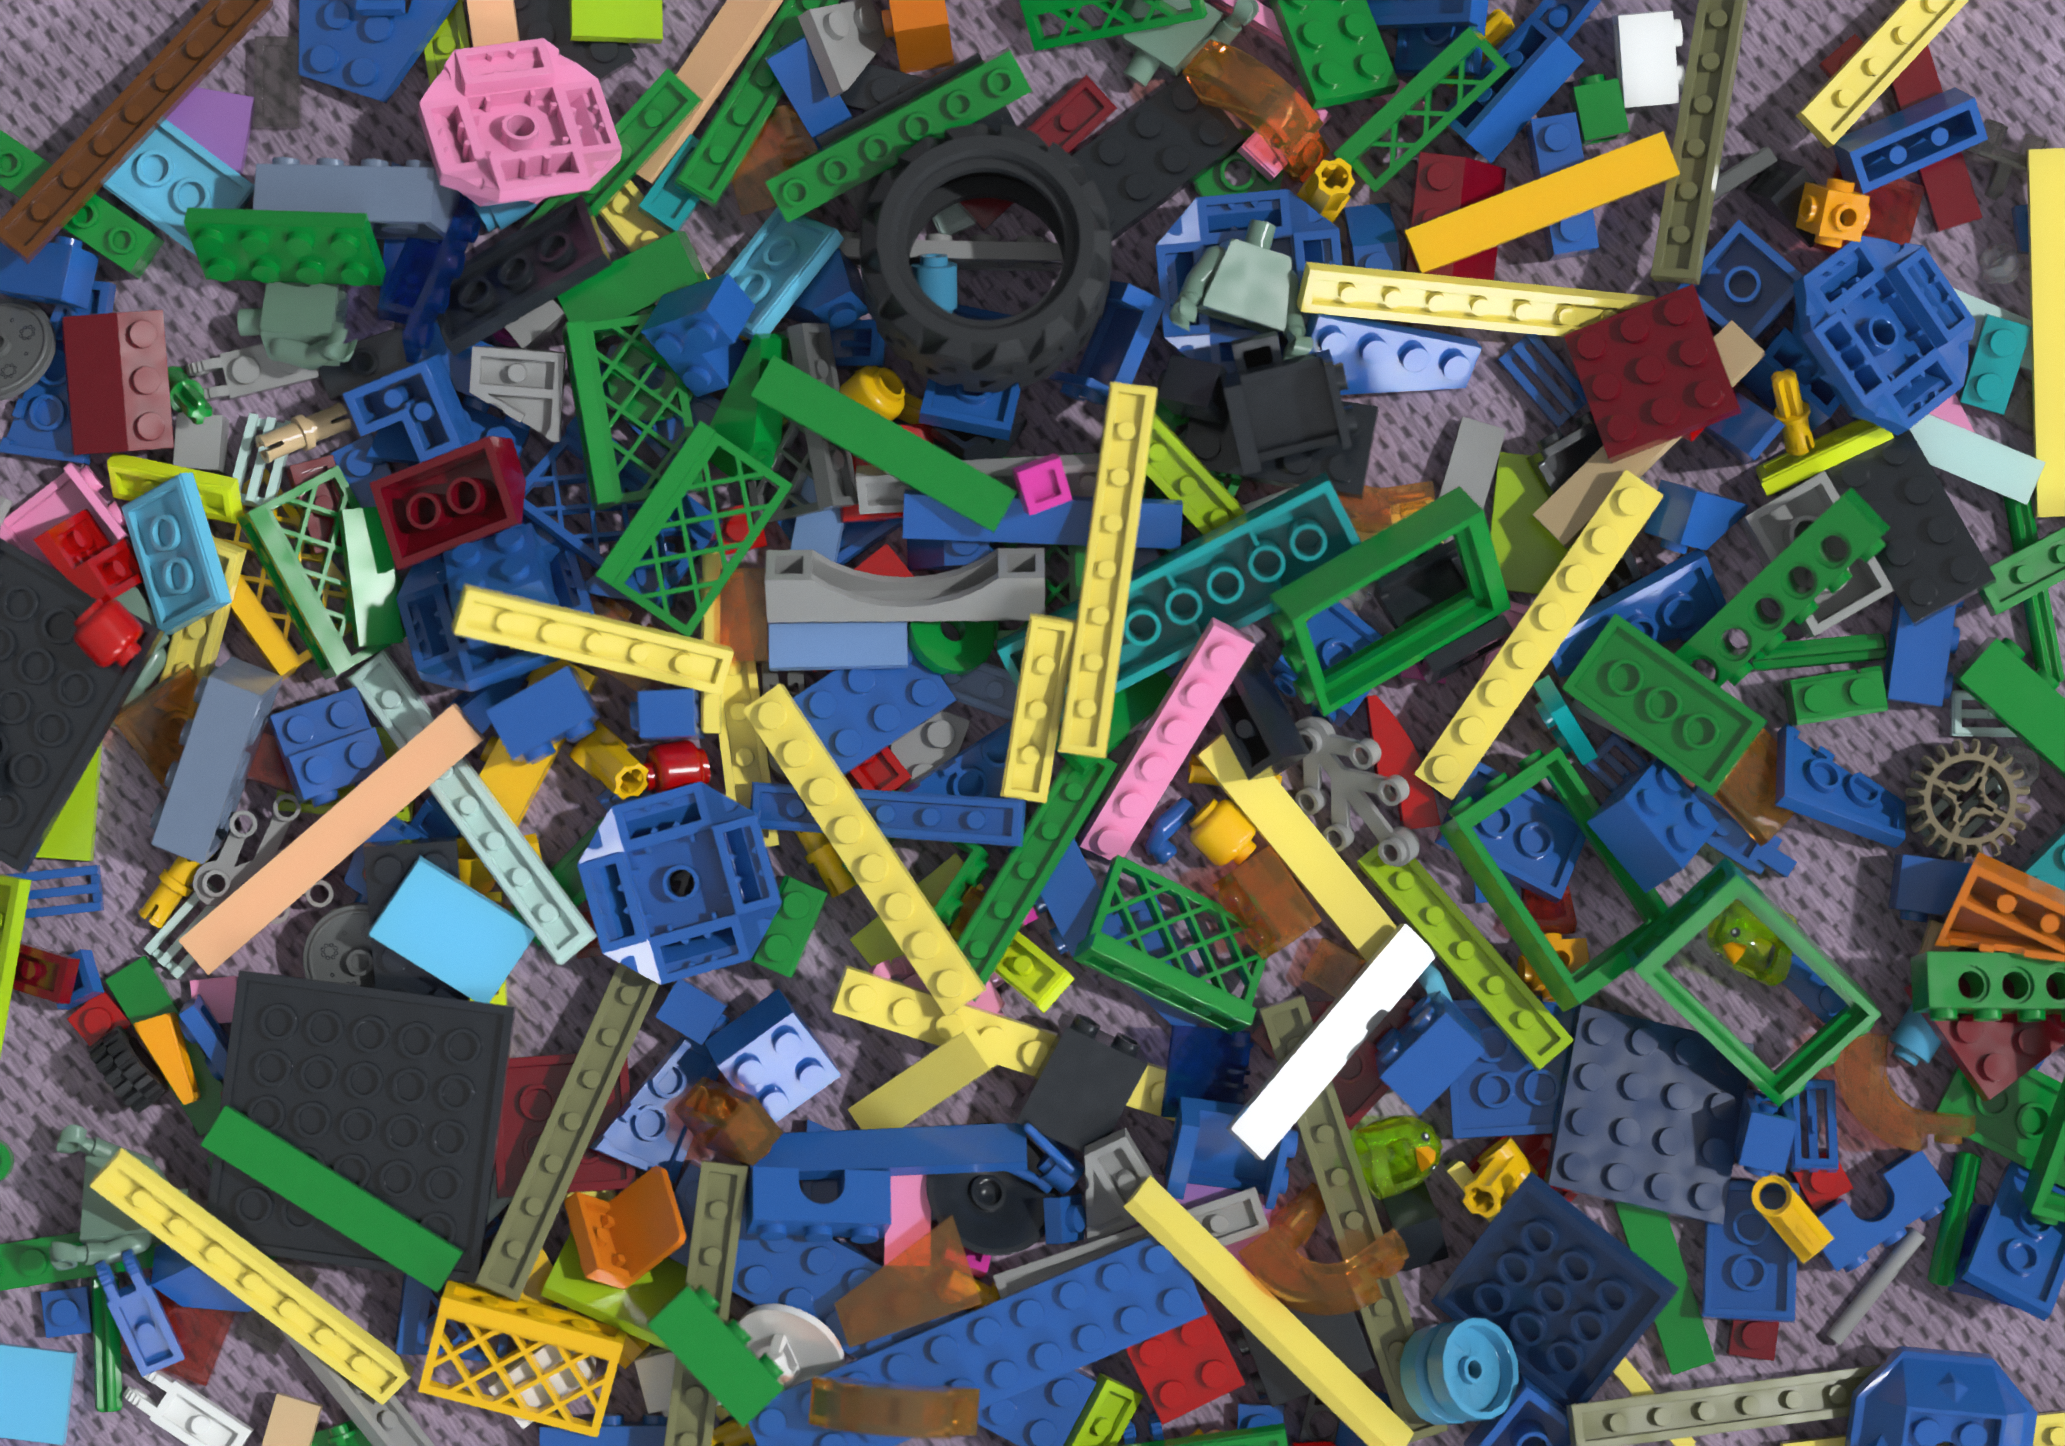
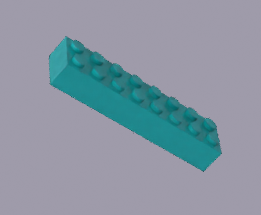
[997,472,1362,721]

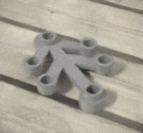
[1295,716,1420,867]
[193,794,355,924]

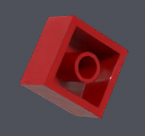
[1126,1297,1245,1425]

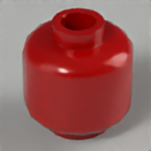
[72,598,143,668]
[643,740,711,795]

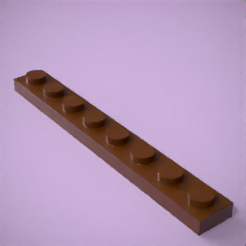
[0,0,274,264]

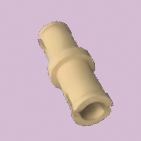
[255,402,351,463]

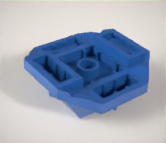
[1155,189,1343,373]
[1792,236,1976,436]
[396,514,595,692]
[577,781,782,985]
[1845,1346,2037,1446]

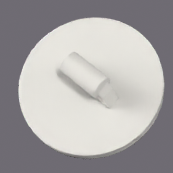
[739,1304,845,1390]

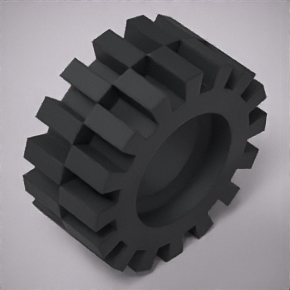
[88,1025,169,1113]

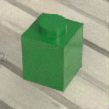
[1569,74,1630,147]

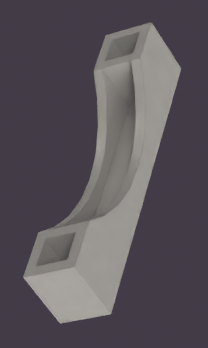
[765,548,1045,623]

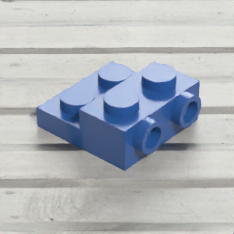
[1268,602,1383,728]
[267,687,387,808]

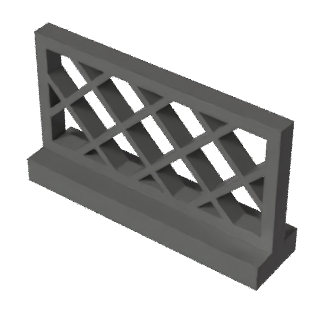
[743,323,859,524]

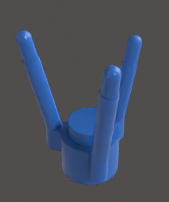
[1006,1123,1085,1194]

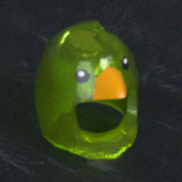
[1707,898,1798,986]
[1352,1115,1443,1200]

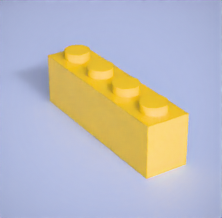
[479,658,599,828]

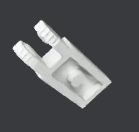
[123,1370,254,1446]

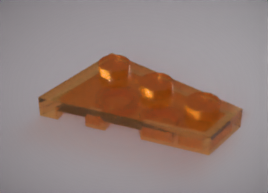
[835,1214,982,1348]

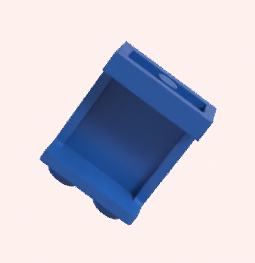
[1049,280,1166,407]
[1164,1097,1298,1210]

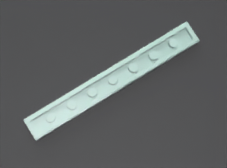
[348,650,597,965]

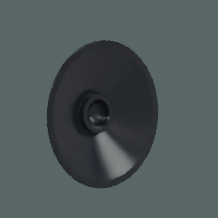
[926,1123,1058,1256]

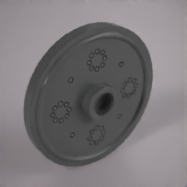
[0,298,56,401]
[303,902,375,987]

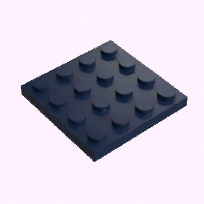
[1544,1005,1754,1225]
[1431,1172,1679,1409]

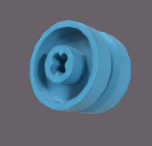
[1400,1318,1519,1425]

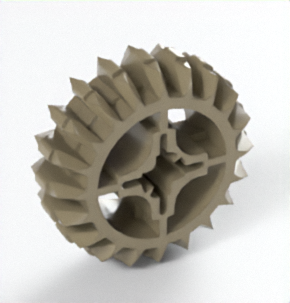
[1905,739,2031,862]

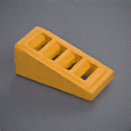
[133,1012,201,1105]

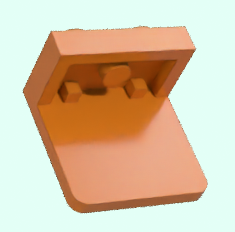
[564,1166,686,1290]

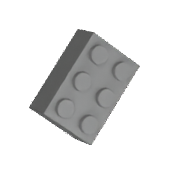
[1738,471,1894,639]

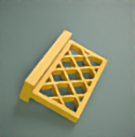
[207,468,353,682]
[418,1280,626,1438]

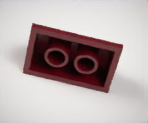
[1403,152,1507,280]
[61,310,174,455]
[369,436,526,570]

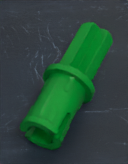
[168,366,213,425]

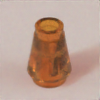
[1268,1182,1326,1252]

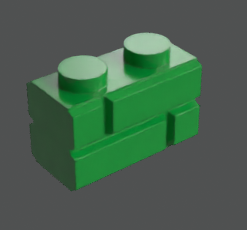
[1782,665,1888,726]
[750,875,829,978]

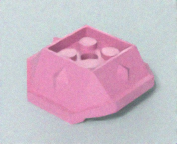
[418,38,622,207]

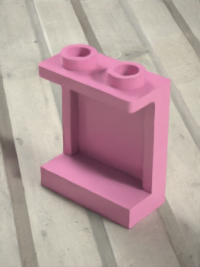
[0,462,131,572]

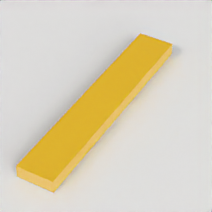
[1404,131,1680,274]

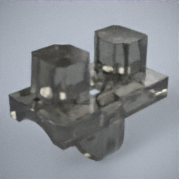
[1962,119,2049,201]

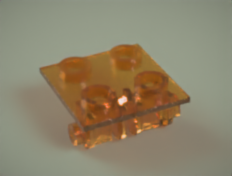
[732,104,817,216]

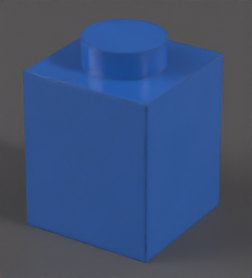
[655,978,731,1046]

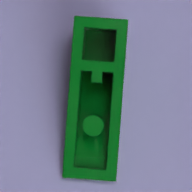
[709,334,789,481]

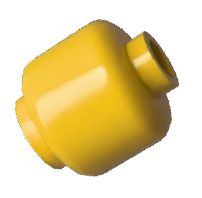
[839,365,905,421]
[1189,798,1257,866]

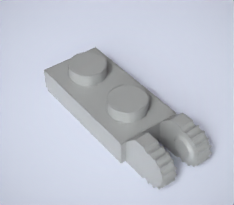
[186,343,321,402]

